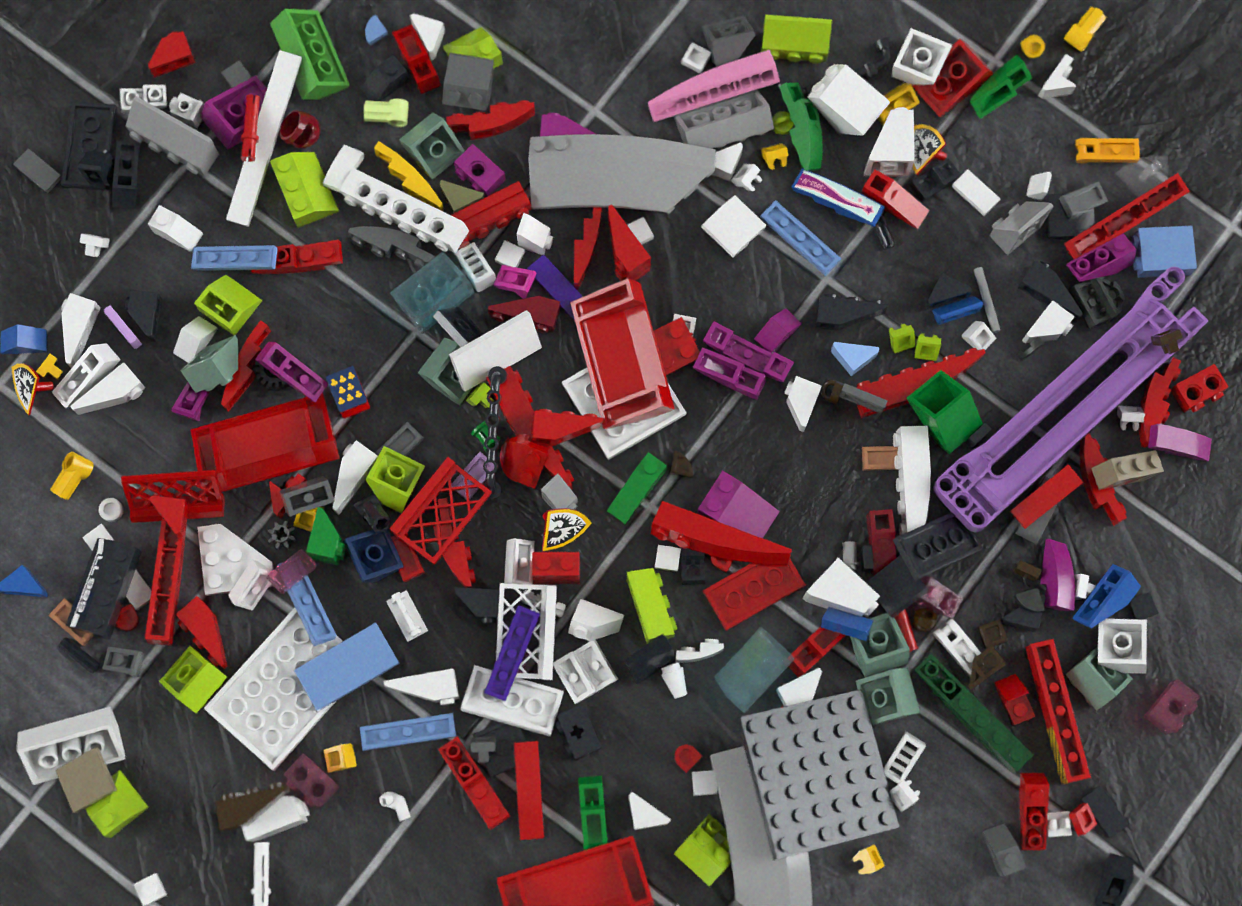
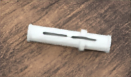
[251,842,271,906]

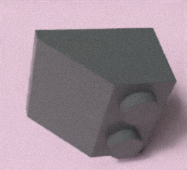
[442,53,494,111]

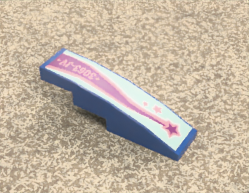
[792,169,885,227]

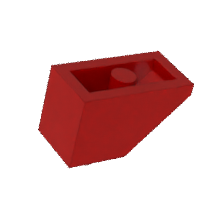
[148,31,196,77]

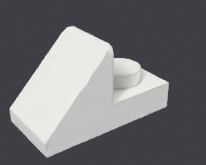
[1038,54,1076,99]

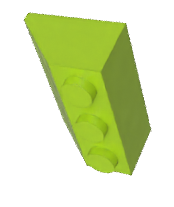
[761,15,832,64]
[270,152,339,228]
[627,568,677,644]

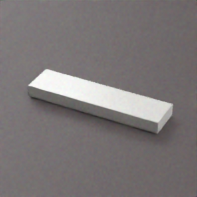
[82,524,152,611]

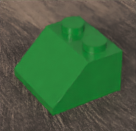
[306,507,347,566]

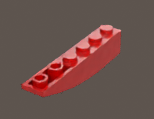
[856,348,986,418]
[486,366,574,490]

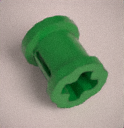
[471,421,501,451]

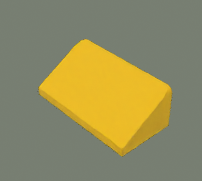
[878,83,920,126]

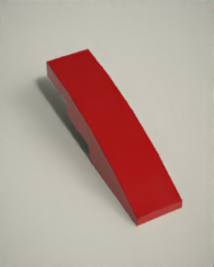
[574,207,602,289]
[221,320,271,412]
[514,741,544,840]

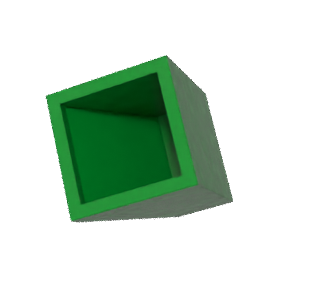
[907,370,983,454]

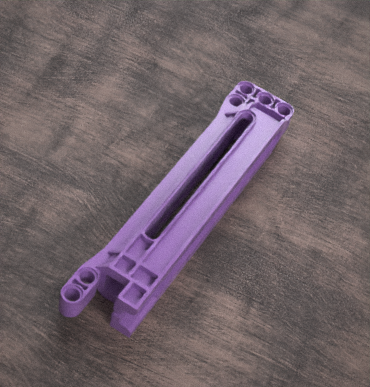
[933,266,1208,532]

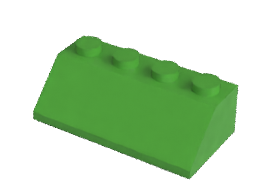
[270,9,350,99]

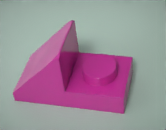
[493,265,537,299]

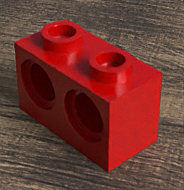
[1171,364,1229,413]

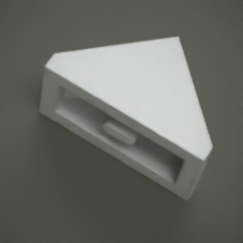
[410,14,445,60]
[712,143,743,181]
[173,316,218,363]
[629,792,671,830]

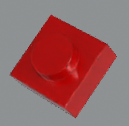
[1068,803,1097,836]

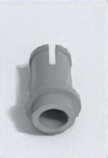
[842,541,859,571]

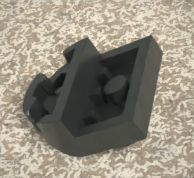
[1069,277,1125,328]

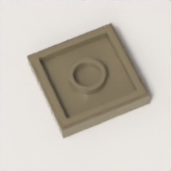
[55,748,117,813]

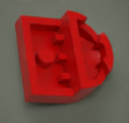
[500,434,550,489]

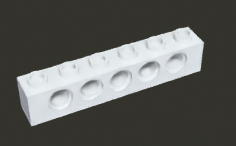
[340,168,469,253]

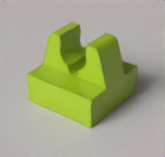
[889,324,916,353]
[914,333,941,361]
[466,382,494,408]

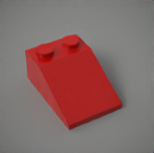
[912,39,994,117]
[608,204,651,281]

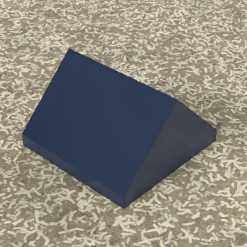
[344,530,404,583]

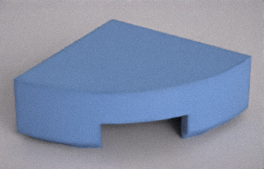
[365,15,388,46]

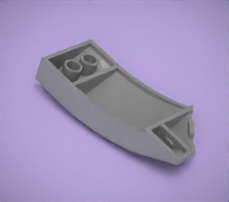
[529,134,716,214]
[710,746,812,906]

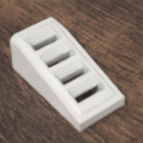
[455,242,496,292]
[883,732,926,784]

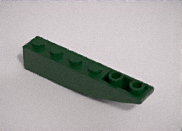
[914,654,1033,774]

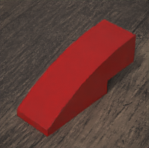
[392,24,441,94]
[1010,464,1083,529]
[784,627,846,678]

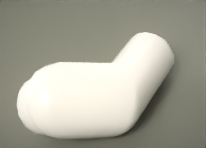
[380,792,411,821]

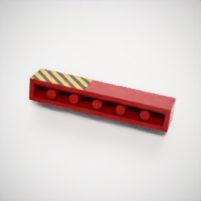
[1025,639,1091,785]

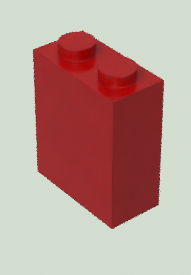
[532,552,580,584]

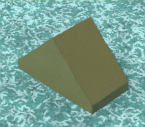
[440,180,484,213]

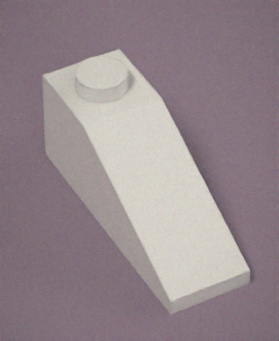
[61,293,100,368]
[52,343,121,409]
[70,362,146,415]
[332,441,378,515]
[384,669,459,706]

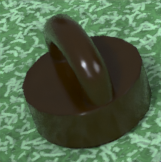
[821,379,844,404]
[913,608,938,632]

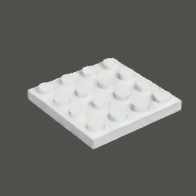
[562,368,686,460]

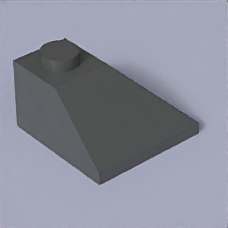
[702,16,755,66]

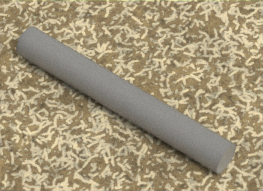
[974,267,1001,333]

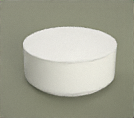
[99,498,123,522]

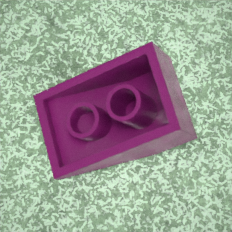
[200,76,267,149]
[697,471,780,538]

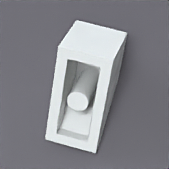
[148,205,203,252]
[517,213,553,255]
[1022,301,1074,343]
[785,376,822,432]
[568,599,624,641]
[776,668,822,707]

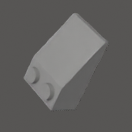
[990,201,1053,255]

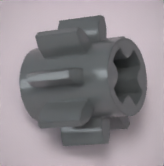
[268,521,296,550]

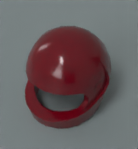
[280,110,320,149]

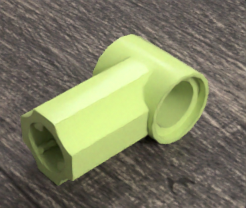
[364,99,409,127]

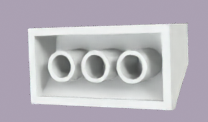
[17,707,125,785]

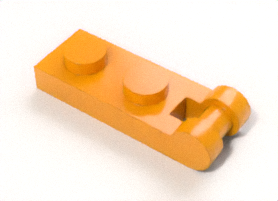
[1076,138,1140,164]

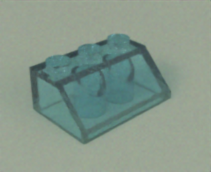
[390,252,475,334]
[714,627,795,713]

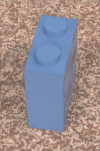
[1131,226,1197,278]

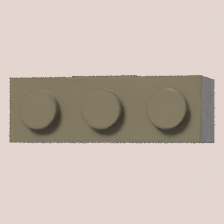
[1091,450,1164,490]

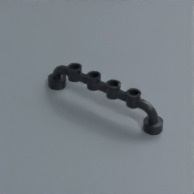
[774,37,893,99]
[482,366,507,499]

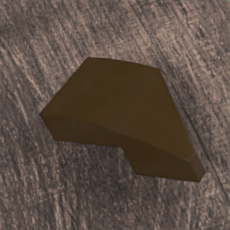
[969,645,1006,690]

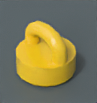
[1021,35,1045,58]

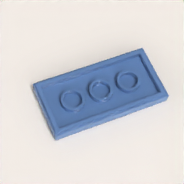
[294,623,400,711]

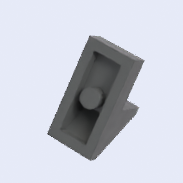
[102,647,144,677]

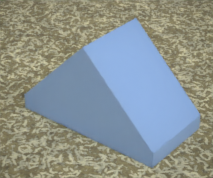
[831,342,879,376]

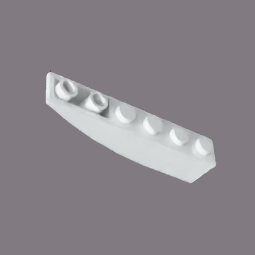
[893,426,931,555]

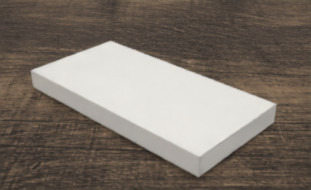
[449,310,542,392]
[460,665,564,736]

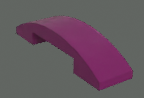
[703,322,794,382]

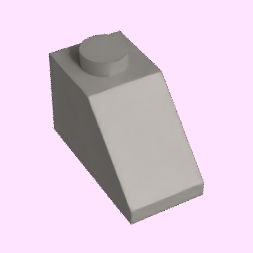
[541,474,578,510]

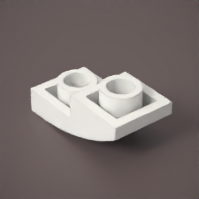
[120,85,167,113]
[323,145,364,193]
[676,639,724,663]

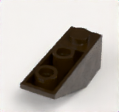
[215,782,291,831]

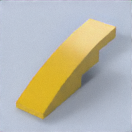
[374,141,444,211]

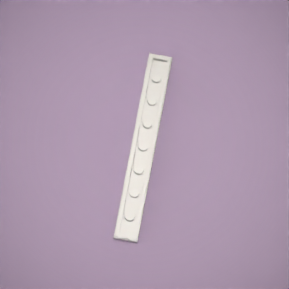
[226,50,302,227]

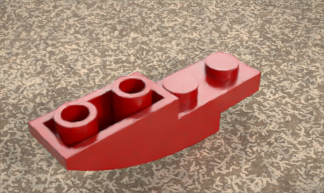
[446,100,535,140]
[252,240,343,274]
[1139,357,1181,448]
[1079,433,1127,526]
[433,498,476,588]
[438,736,510,830]

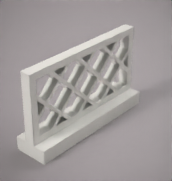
[496,583,557,680]

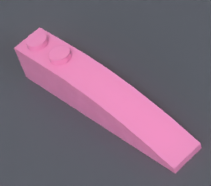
[648,50,780,122]

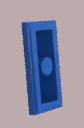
[933,296,983,325]
[821,607,873,641]

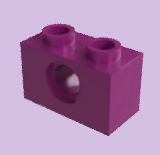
[454,144,506,197]

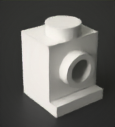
[169,93,204,129]

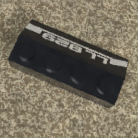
[65,538,142,640]

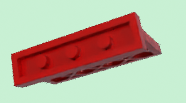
[390,457,492,565]
[121,470,225,523]

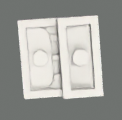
[701,195,766,257]
[553,640,618,704]

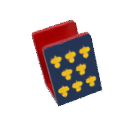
[326,366,370,419]

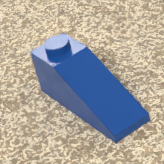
[1073,564,1141,628]

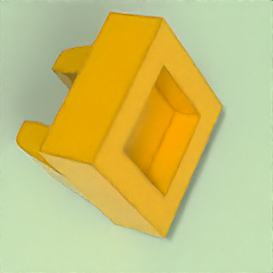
[761,144,788,170]
[36,354,63,379]
[853,844,885,874]

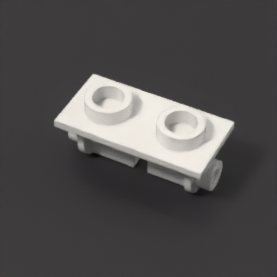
[386,590,428,642]

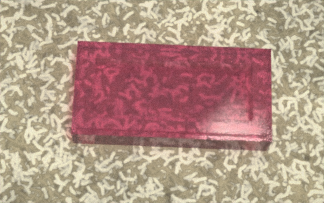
[267,549,317,594]

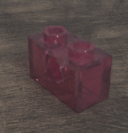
[1143,679,1200,735]

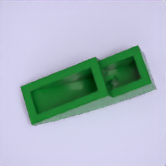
[970,55,1032,119]
[578,775,607,851]

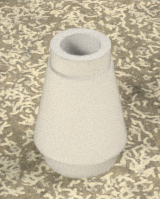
[661,662,687,699]

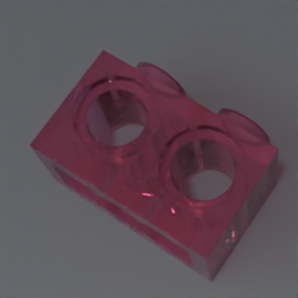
[283,754,340,808]

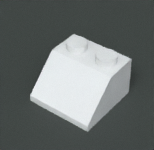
[892,28,952,85]
[1098,619,1147,674]

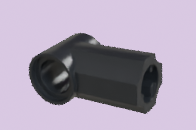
[354,492,391,533]

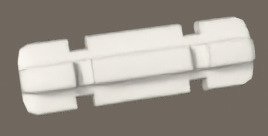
[521,590,566,617]

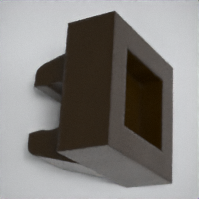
[1151,329,1183,354]

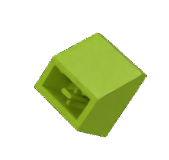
[194,275,262,335]
[674,814,731,886]

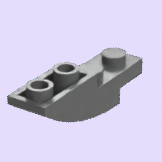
[348,226,437,270]

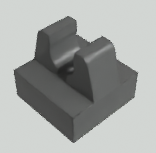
[471,736,496,762]

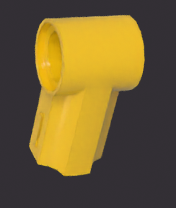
[1064,7,1106,52]
[50,452,93,500]

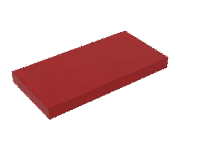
[702,545,806,631]

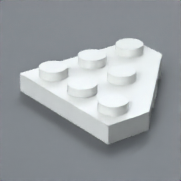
[197,524,276,596]

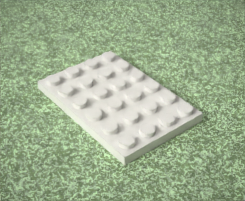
[204,608,343,771]

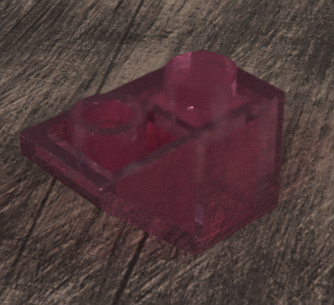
[915,576,963,619]

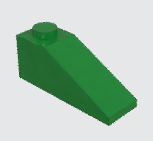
[607,452,667,524]

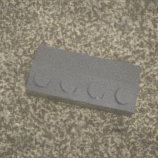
[674,89,774,149]
[126,96,219,176]

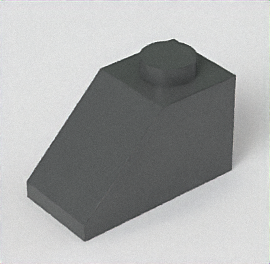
[982,823,1026,877]

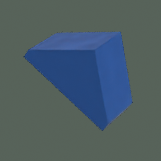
[1,324,47,354]
[0,565,48,598]

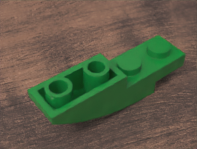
[780,83,823,171]

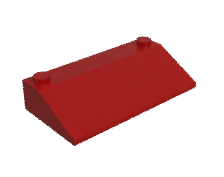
[570,278,675,429]
[191,392,340,496]
[496,836,655,906]

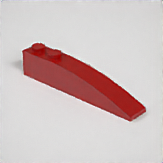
[1064,173,1190,260]
[651,501,792,564]
[145,510,188,646]

